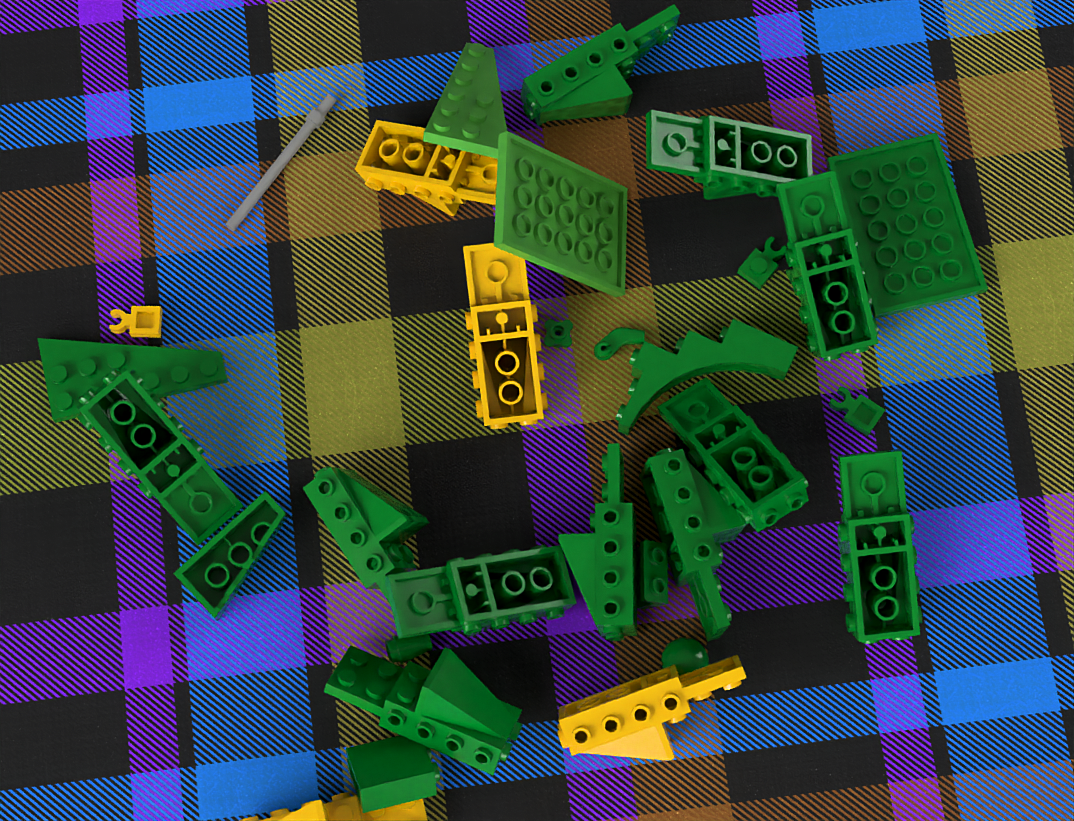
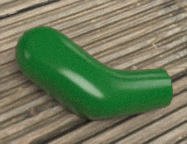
[594,327,645,361]

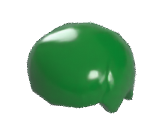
[661,637,709,676]

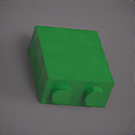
[346,735,440,813]

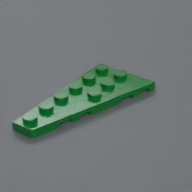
[37,338,228,423]

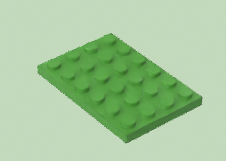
[494,131,628,297]

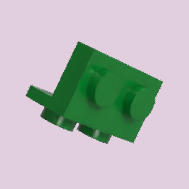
[637,540,668,609]

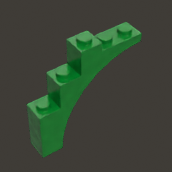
[615,319,798,436]

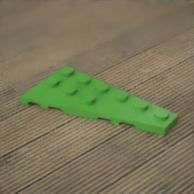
[423,42,507,159]

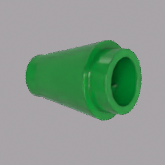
[385,634,432,665]

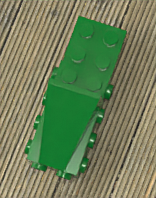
[520,4,680,126]
[646,110,813,200]
[776,170,878,361]
[76,368,243,545]
[657,377,809,533]
[558,443,637,641]
[639,448,746,641]
[837,449,922,644]
[303,466,429,604]
[384,545,576,639]
[324,645,523,775]

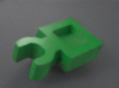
[737,237,787,290]
[828,386,885,436]

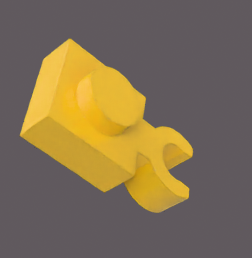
[109,306,163,338]

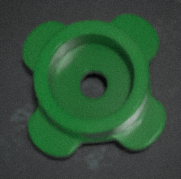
[544,319,573,348]

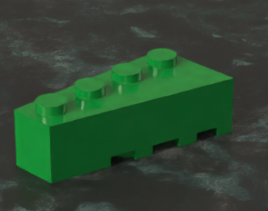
[173,491,287,621]

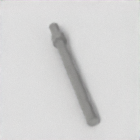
[225,94,337,231]

